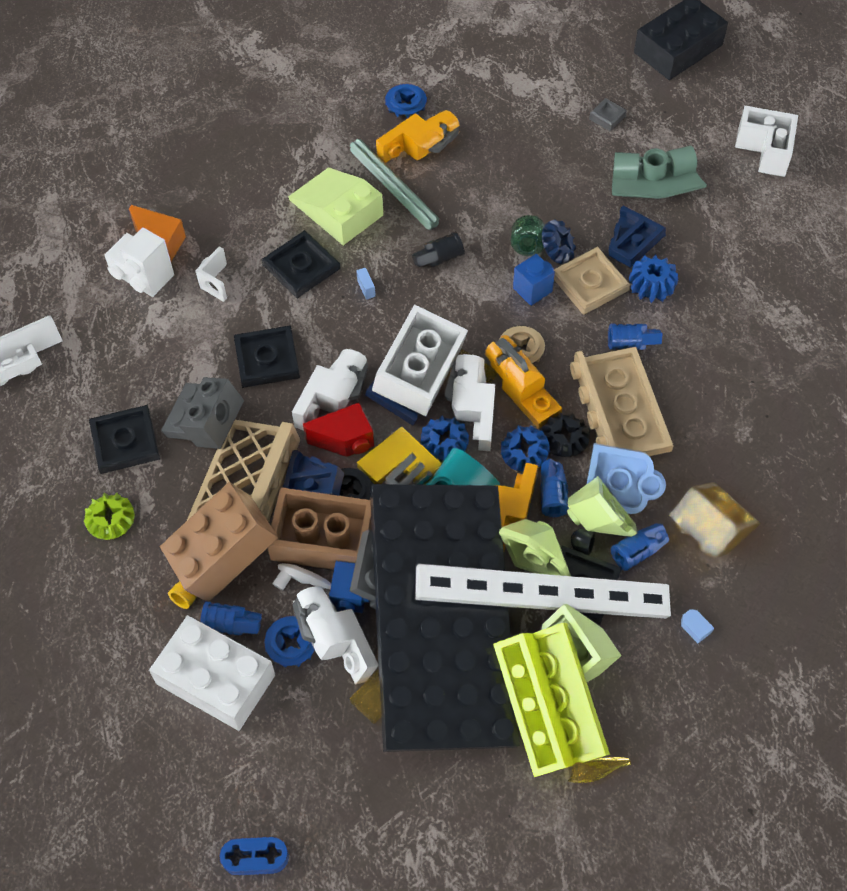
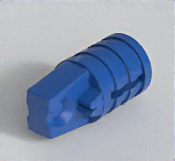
[608,324,663,350]
[540,459,569,517]
[611,523,669,571]
[200,601,262,635]

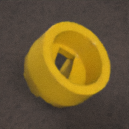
[168,581,197,609]

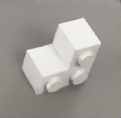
[735,106,798,177]
[105,227,174,297]

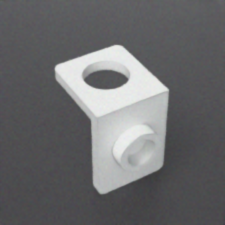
[196,246,227,302]

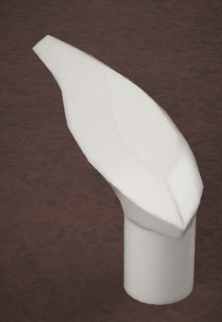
[272,563,331,591]

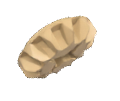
[499,326,545,363]

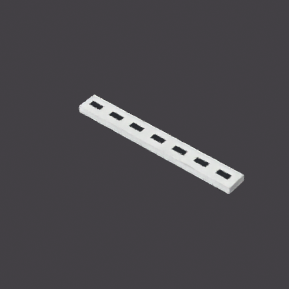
[416,564,671,619]

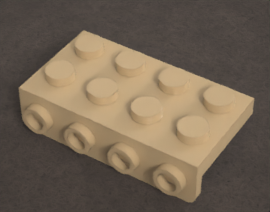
[570,347,673,456]

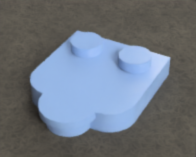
[586,443,666,514]

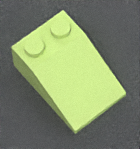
[288,167,383,246]

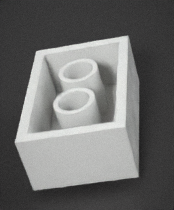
[372,305,468,416]
[149,615,275,731]

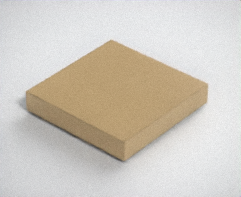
[554,247,631,315]

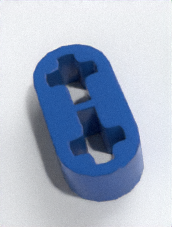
[220,837,289,875]

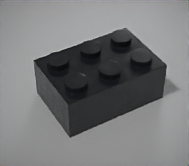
[634,0,728,81]

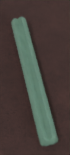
[350,139,439,230]

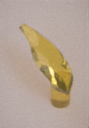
[568,757,631,783]

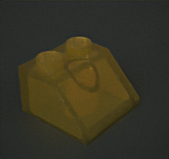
[669,482,760,558]

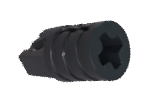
[411,231,465,267]

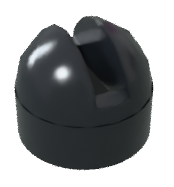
[571,529,596,555]

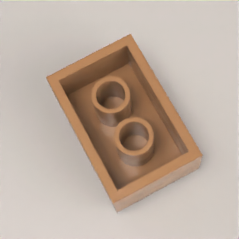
[159,482,279,602]
[268,487,372,570]

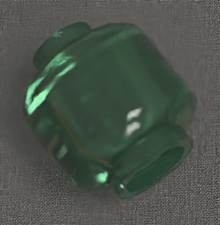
[510,215,545,257]

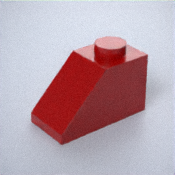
[303,403,374,457]

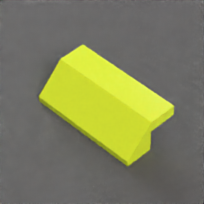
[493,623,610,777]

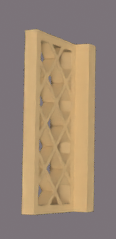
[187,420,300,522]

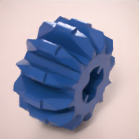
[629,254,678,303]

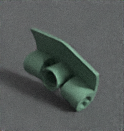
[612,145,707,199]

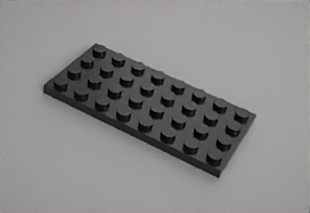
[370,484,520,752]

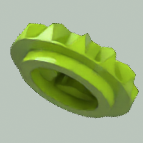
[84,493,135,540]

